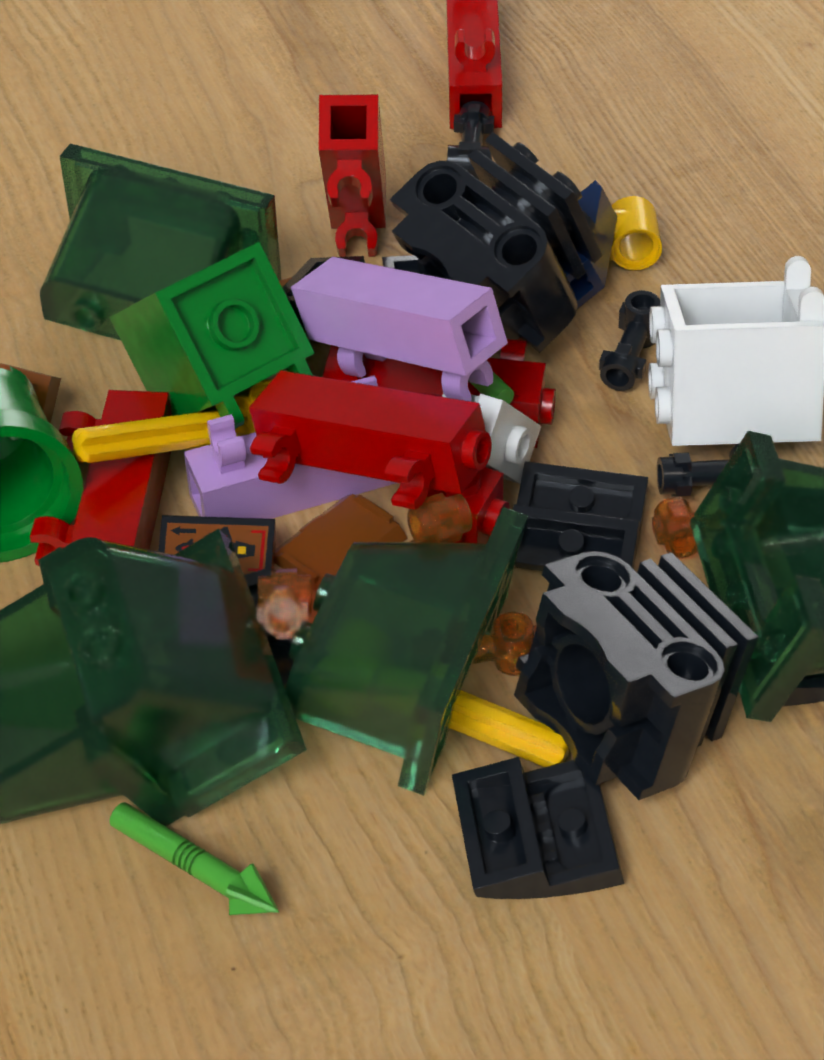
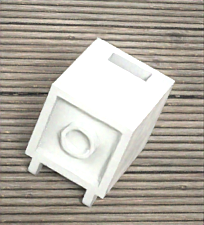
[648,256,824,446]

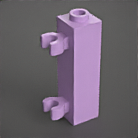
[291,257,508,401]
[184,375,397,519]

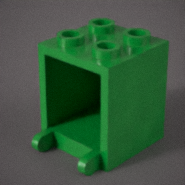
[109,242,315,429]

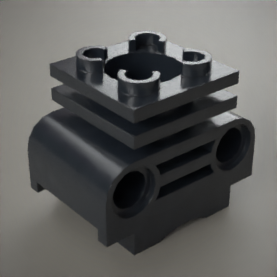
[390,132,602,353]
[514,551,758,800]

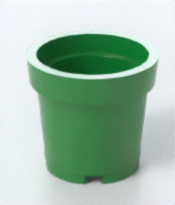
[0,366,83,562]

